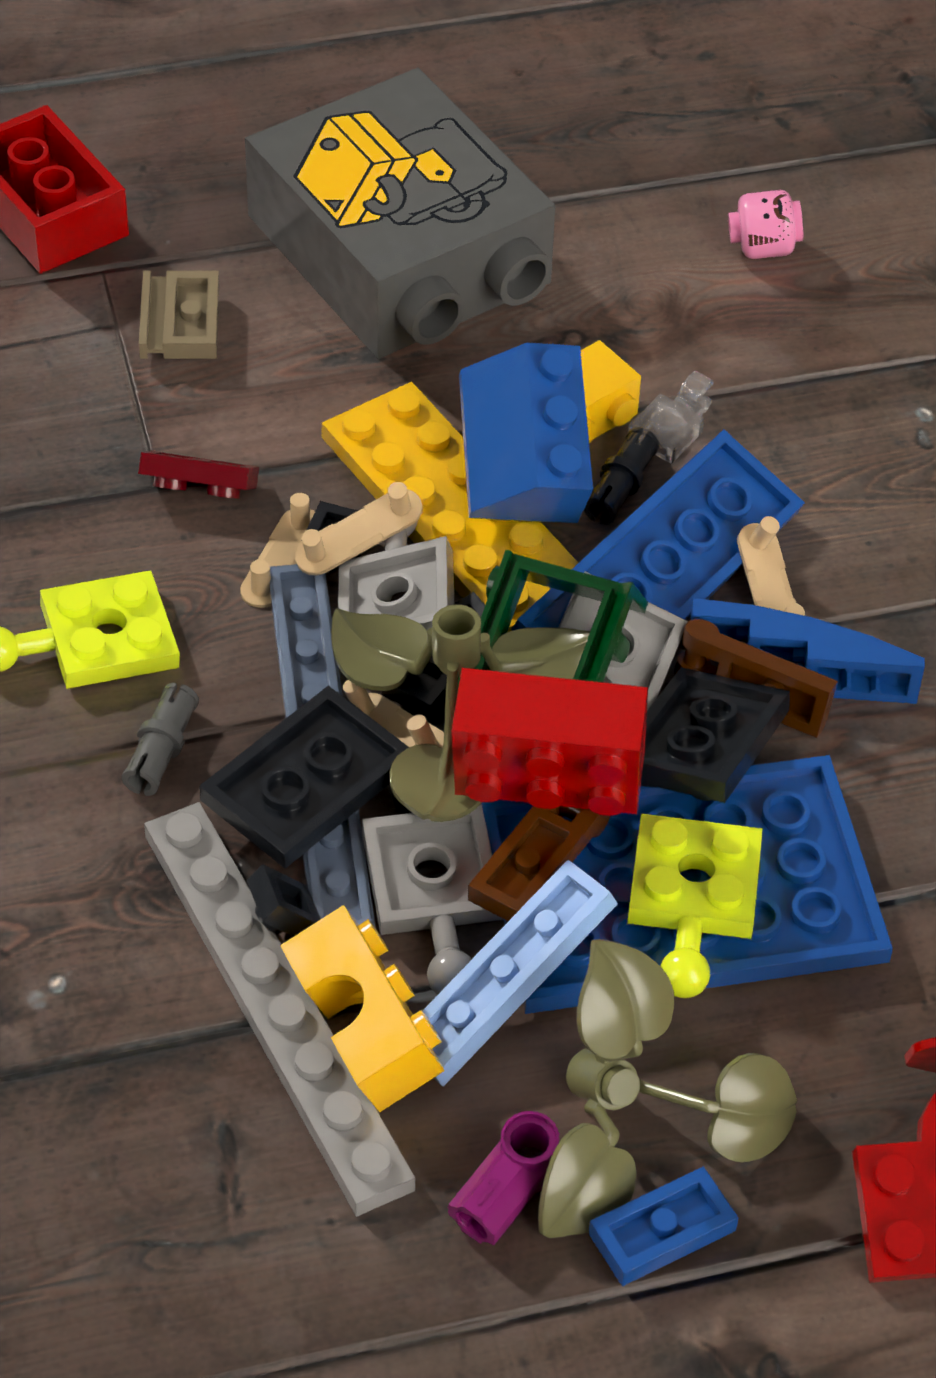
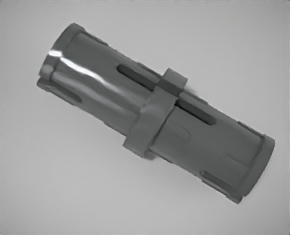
[122,683,199,796]

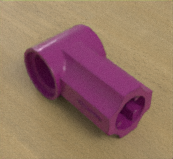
[448,1111,559,1245]

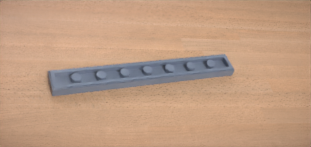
[269,564,375,927]

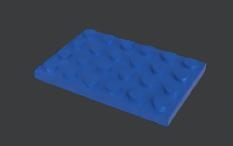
[480,755,893,1014]

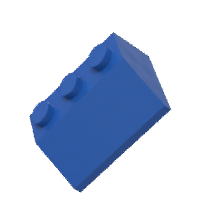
[459,343,593,523]

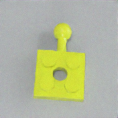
[0,570,180,689]
[627,814,763,998]

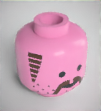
[728,190,803,259]

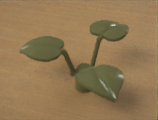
[331,605,590,822]
[538,939,797,1238]

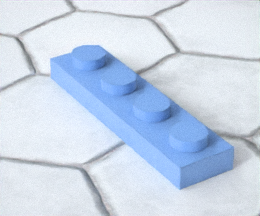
[423,860,617,1087]

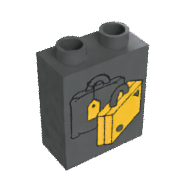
[245,67,556,359]

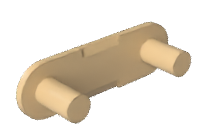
[295,482,422,575]
[240,493,315,608]
[737,516,805,616]
[343,680,444,748]

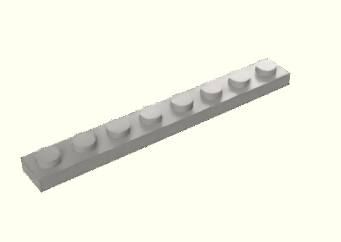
[144,802,415,1217]

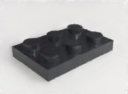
[641,667,790,803]
[199,685,409,868]

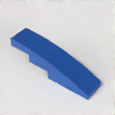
[690,598,925,704]

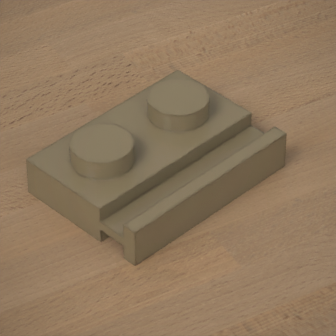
[139,271,220,359]

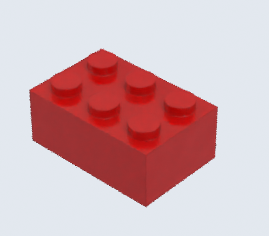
[0,105,129,274]
[451,668,648,816]

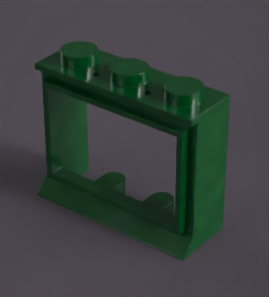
[457,550,648,694]

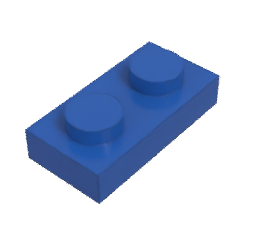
[589,1166,739,1287]

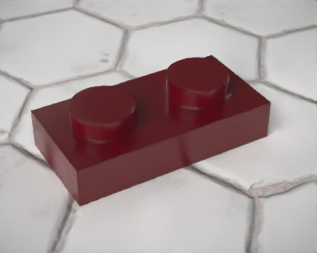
[138,451,259,499]

